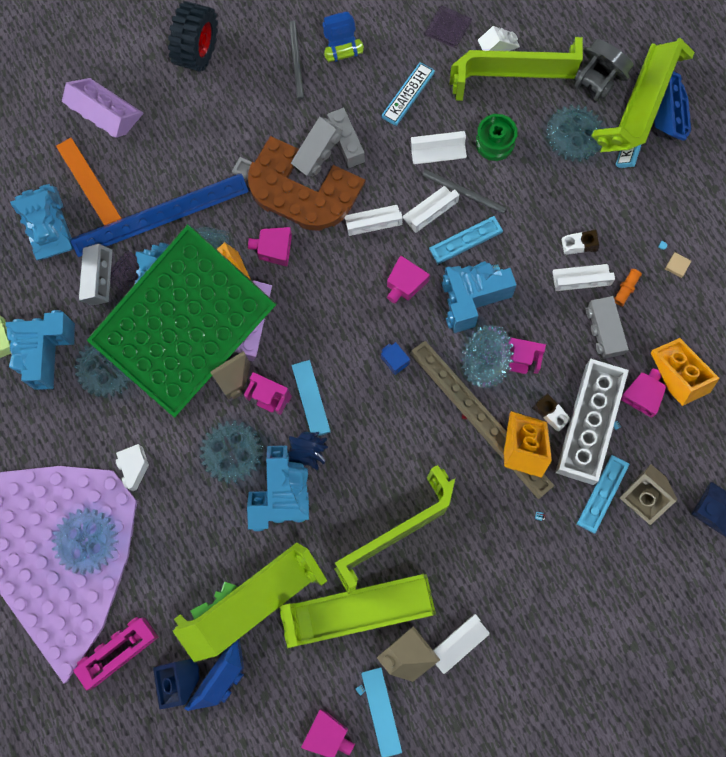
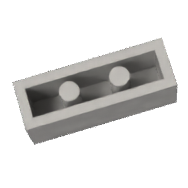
[327,108,365,168]
[291,117,343,177]
[79,244,112,305]
[586,296,629,359]

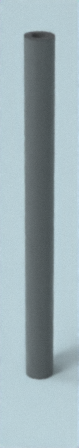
[289,21,304,100]
[422,169,507,214]

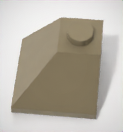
[211,351,251,400]
[620,464,677,525]
[377,626,440,682]

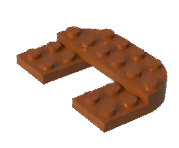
[248,136,366,231]

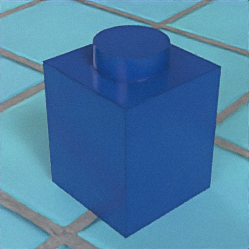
[381,342,410,375]

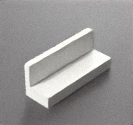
[411,131,467,164]
[403,186,459,233]
[345,205,402,236]
[552,264,615,291]
[433,614,489,674]

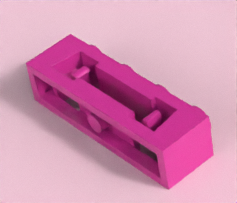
[73,617,159,691]

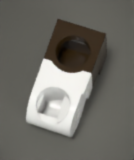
[562,230,599,255]
[531,393,570,431]

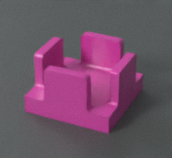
[500,337,546,374]
[244,372,292,415]

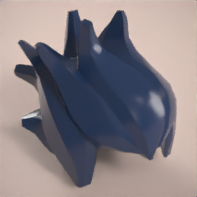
[288,431,328,471]

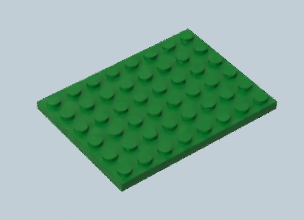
[87,224,277,418]

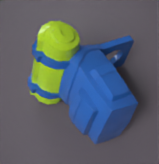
[323,12,364,63]

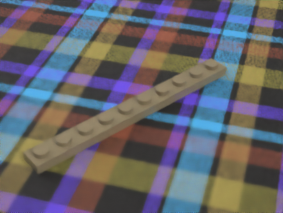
[410,341,555,499]

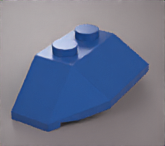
[654,71,691,141]
[184,639,244,711]

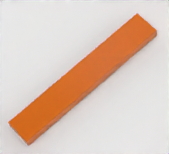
[56,138,122,226]

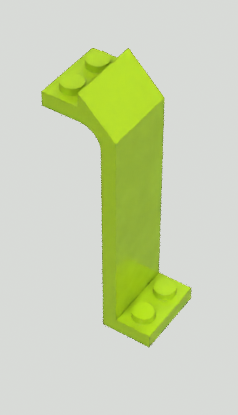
[449,37,583,101]
[591,38,695,152]
[334,465,455,594]
[173,543,327,662]
[280,574,436,648]

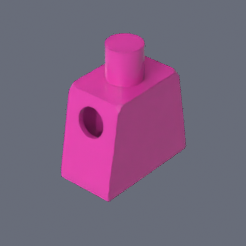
[248,227,292,266]
[387,256,430,303]
[621,368,666,418]
[301,708,355,757]

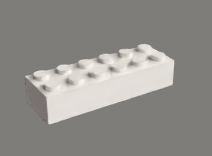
[555,359,629,485]

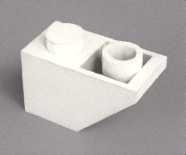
[478,26,520,51]
[116,444,149,491]

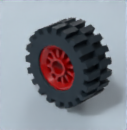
[168,1,218,72]

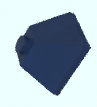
[691,482,726,537]
[153,659,199,709]

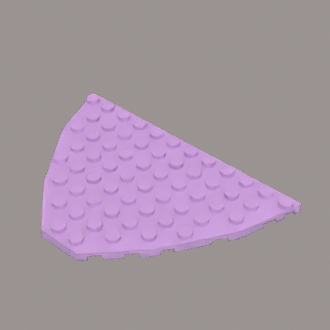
[0,466,137,684]

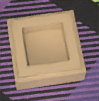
[665,252,691,278]

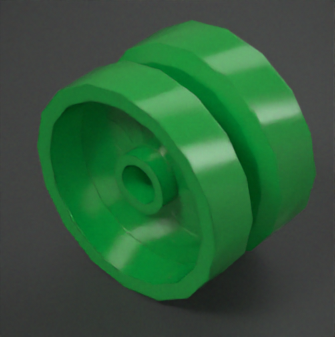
[476,114,518,161]

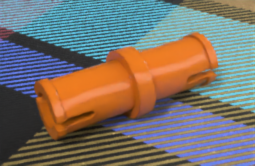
[614,269,642,307]

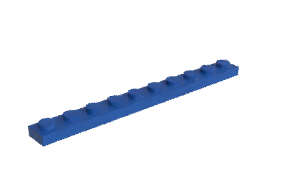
[70,173,249,257]

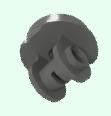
[574,39,634,102]

